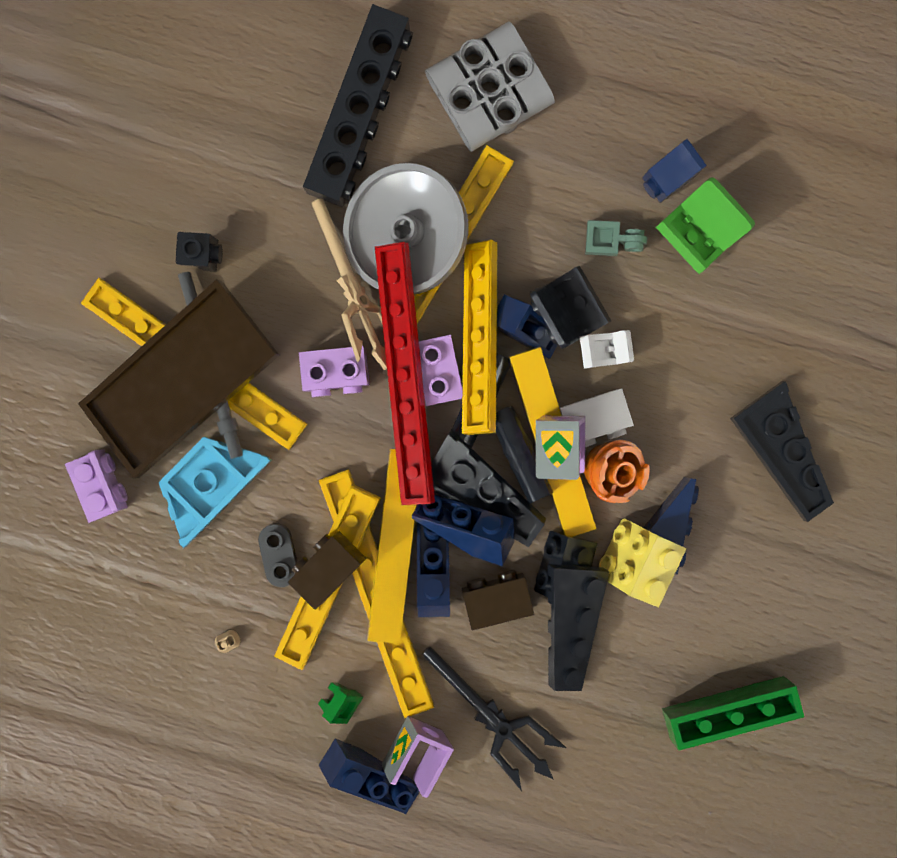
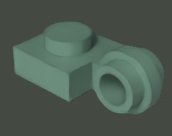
[585,220,647,256]

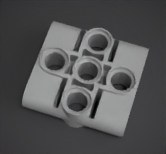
[425,21,555,152]

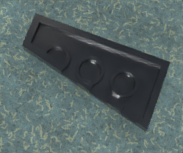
[730,381,834,522]
[431,429,546,547]
[548,564,609,691]

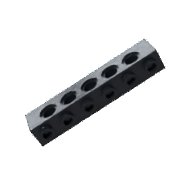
[303,4,413,207]

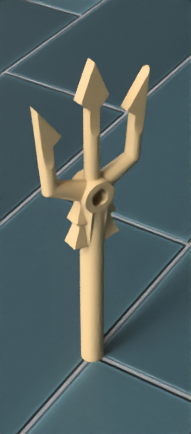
[312,199,387,370]

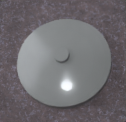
[343,163,468,295]

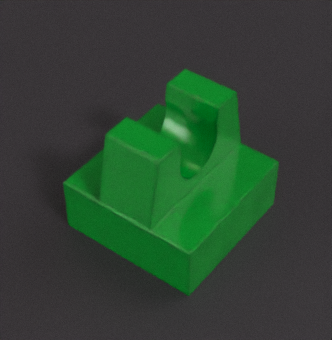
[318,682,363,724]

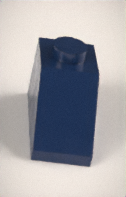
[642,139,707,203]
[497,294,558,359]

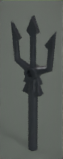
[421,646,567,792]

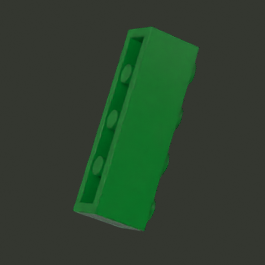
[662,676,805,751]

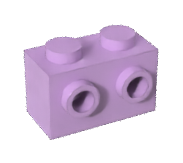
[419,335,463,406]
[299,346,370,397]

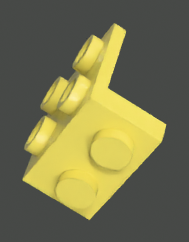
[599,519,686,608]

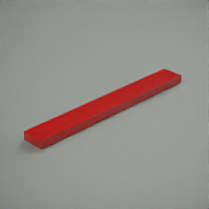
[375,242,435,505]

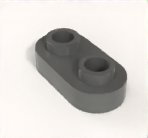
[258,523,298,587]

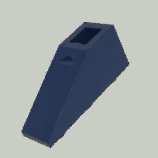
[643,477,699,575]
[412,495,515,566]
[417,522,450,618]
[319,738,420,814]

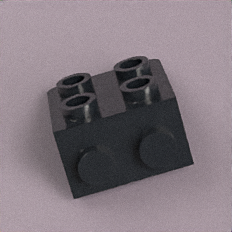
[530,266,611,349]

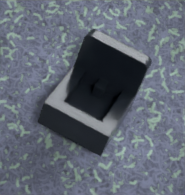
[175,232,223,272]

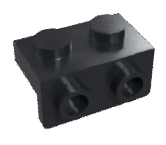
[534,531,598,598]

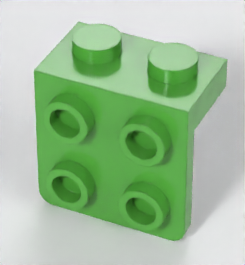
[656,177,755,274]

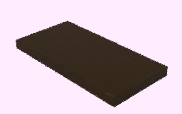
[78,279,280,478]

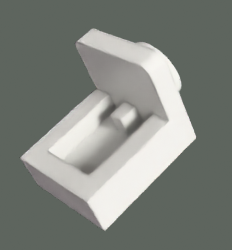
[580,330,634,368]

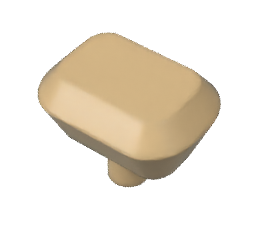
[215,630,241,653]

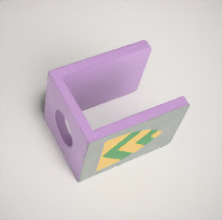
[536,415,585,480]
[382,716,454,798]

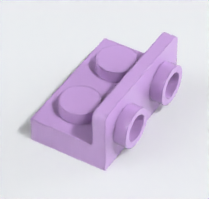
[65,449,128,523]

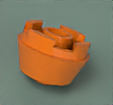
[584,440,650,503]

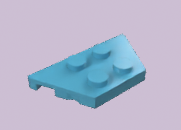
[159,437,272,548]

